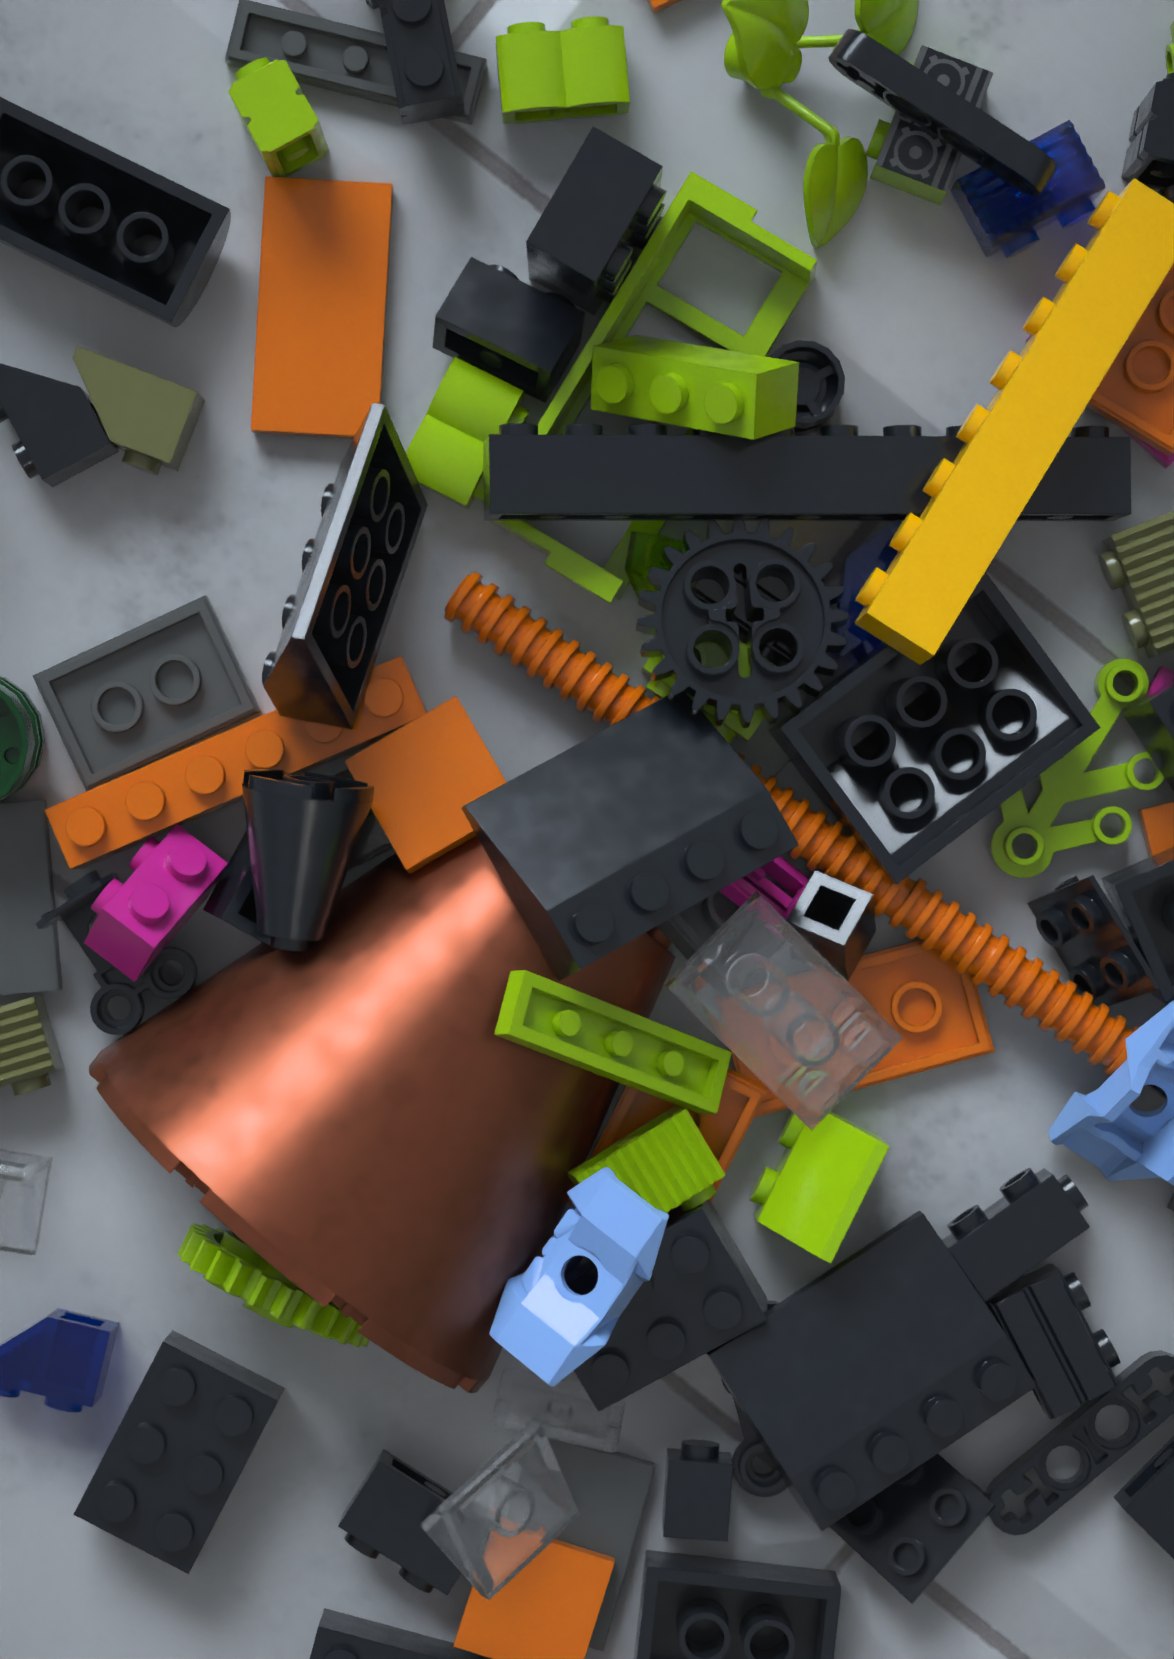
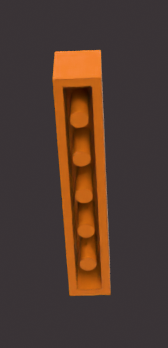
[45,656,427,869]

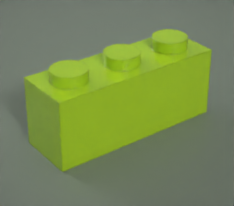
[591,335,799,440]

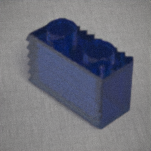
[950,120,1106,259]

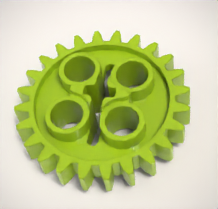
[177,1223,370,1348]

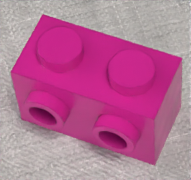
[84,824,228,982]

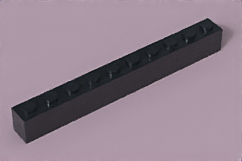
[483,423,1131,521]

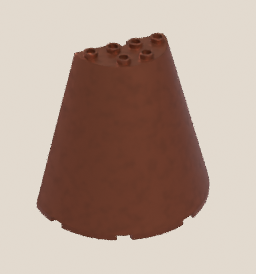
[89,836,676,1393]

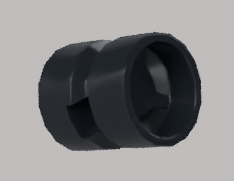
[770,340,845,436]

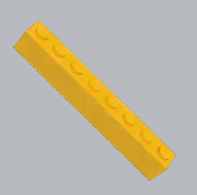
[855,178,1174,665]

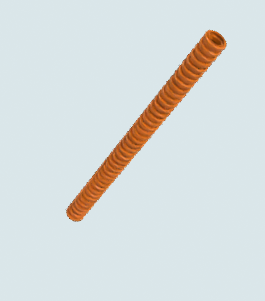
[444,572,1139,1077]

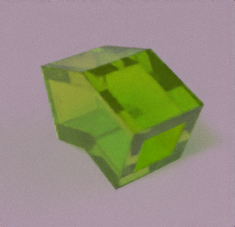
[624,531,684,601]

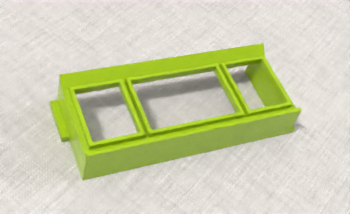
[489,171,817,604]

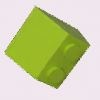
[749,1102,890,1264]

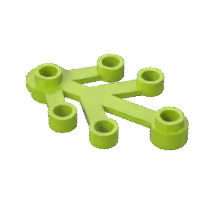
[990,658,1164,878]

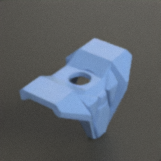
[1048,1000,1174,1186]
[489,1167,669,1387]

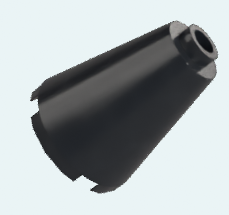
[242,769,374,951]

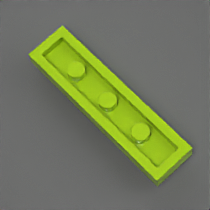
[494,970,732,1114]

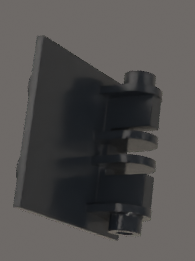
[1027,875,1161,1007]
[829,1453,996,1604]

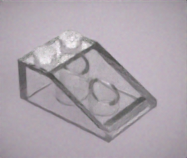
[664,891,903,1131]

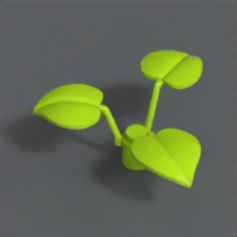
[721,0,919,248]

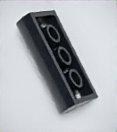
[0,97,231,327]

